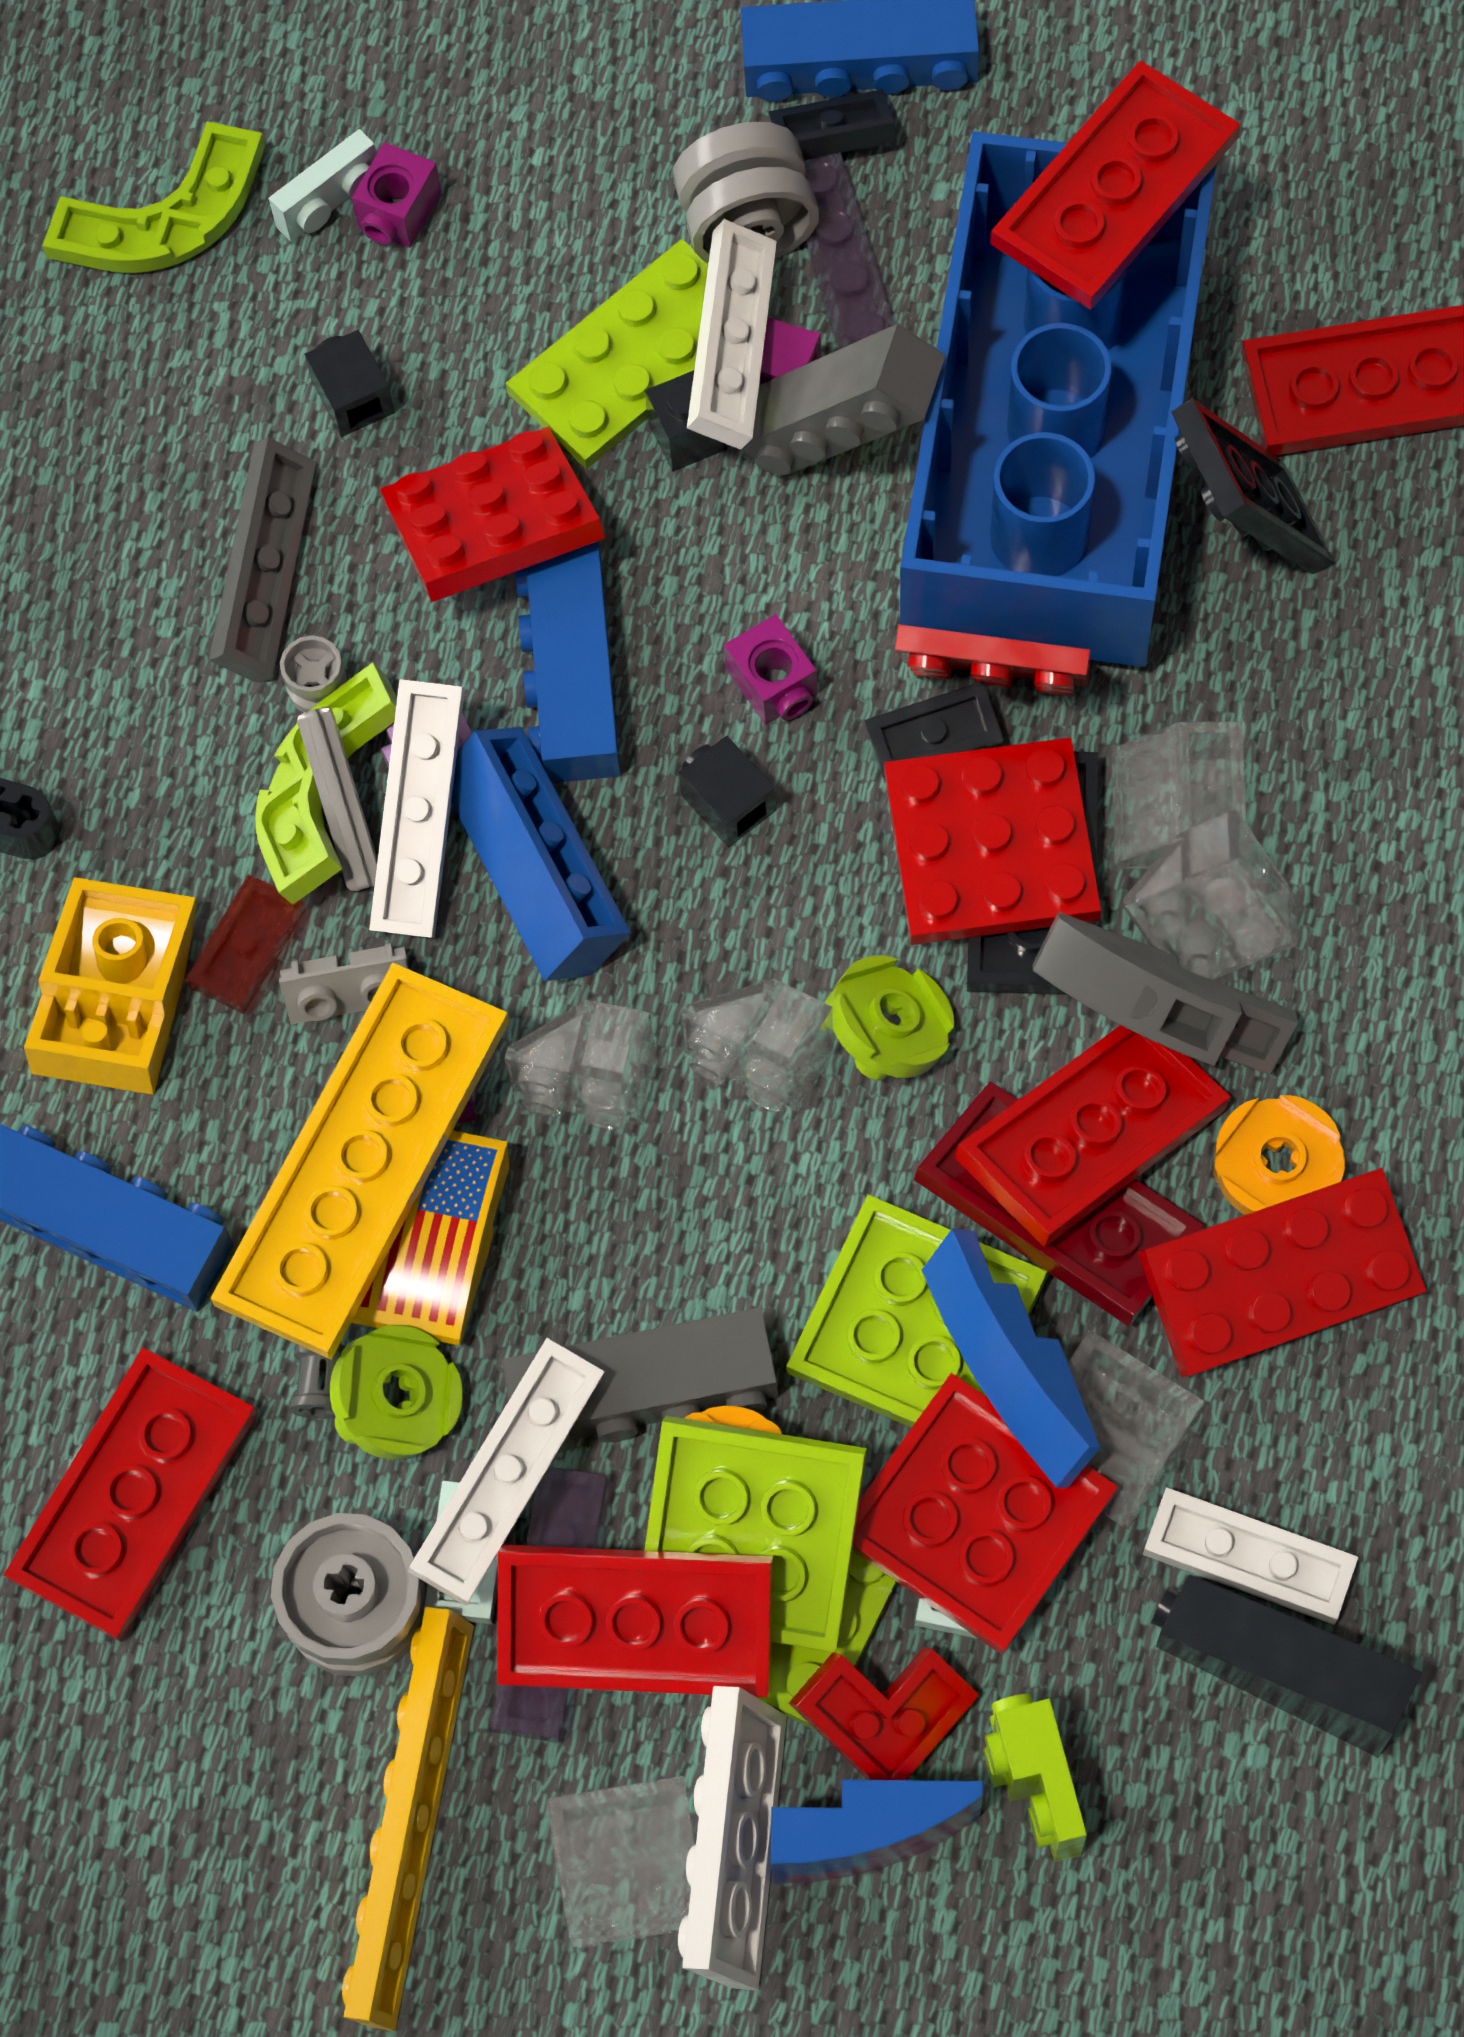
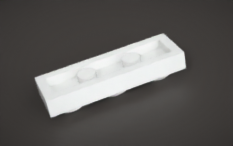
[1143,1487,1358,1625]

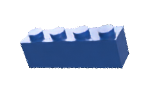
[740,0,979,101]
[515,541,620,783]
[451,727,631,981]
[0,1124,234,1312]

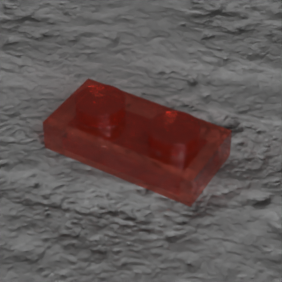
[186,874,306,1014]

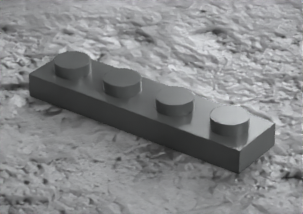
[209,437,316,683]

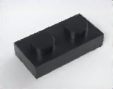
[769,89,896,162]
[865,681,1003,783]

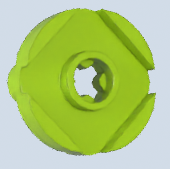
[824,955,954,1080]
[330,1325,462,1460]

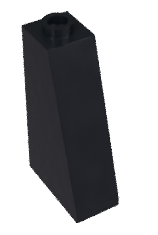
[1151,1574,1422,1758]

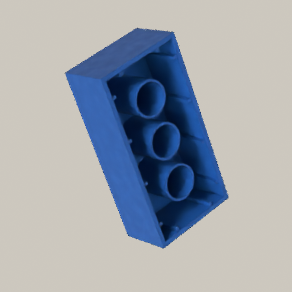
[900,131,1217,667]

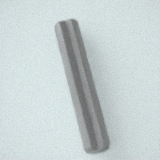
[297,707,378,891]

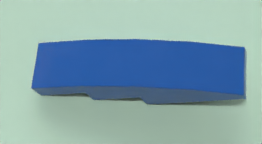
[922,1229,1100,1488]

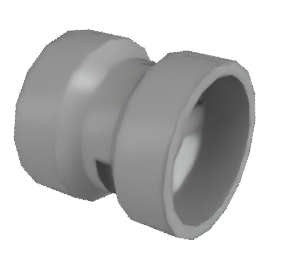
[280,635,348,713]

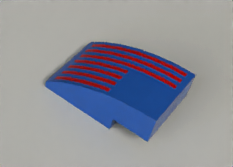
[771,1780,983,1884]

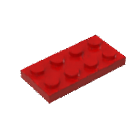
[991,60,1241,310]
[1241,305,1464,456]
[954,1025,1231,1248]
[1137,1168,1426,1378]
[3,1347,258,1642]
[497,1545,773,1698]

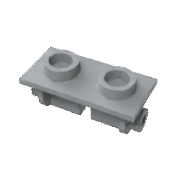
[279,943,409,1024]

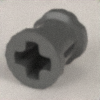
[289,1344,346,1419]

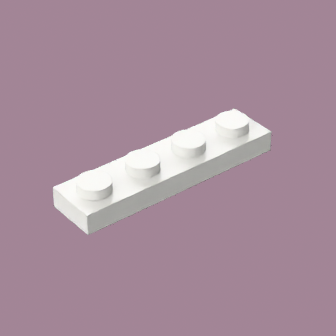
[687,219,777,450]
[369,679,465,938]
[408,1338,605,1606]

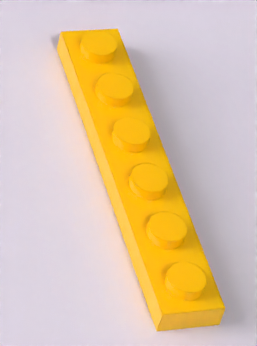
[342,1607,474,2031]

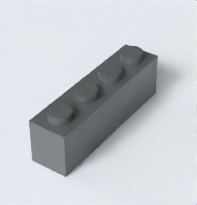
[741,323,946,475]
[501,1307,778,1453]

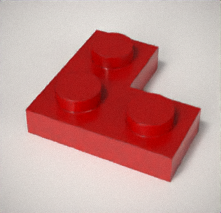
[789,1647,979,1780]

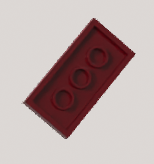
[914,1081,1204,1327]

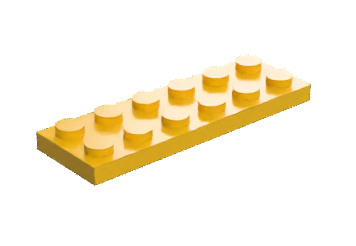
[210,962,510,1360]

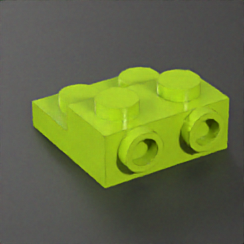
[983,1694,1087,1862]

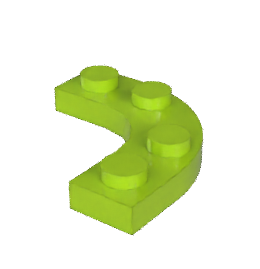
[42,121,266,273]
[255,662,397,905]

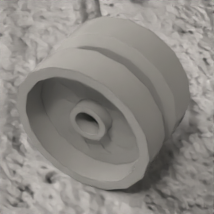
[673,122,819,263]
[271,1513,427,1677]

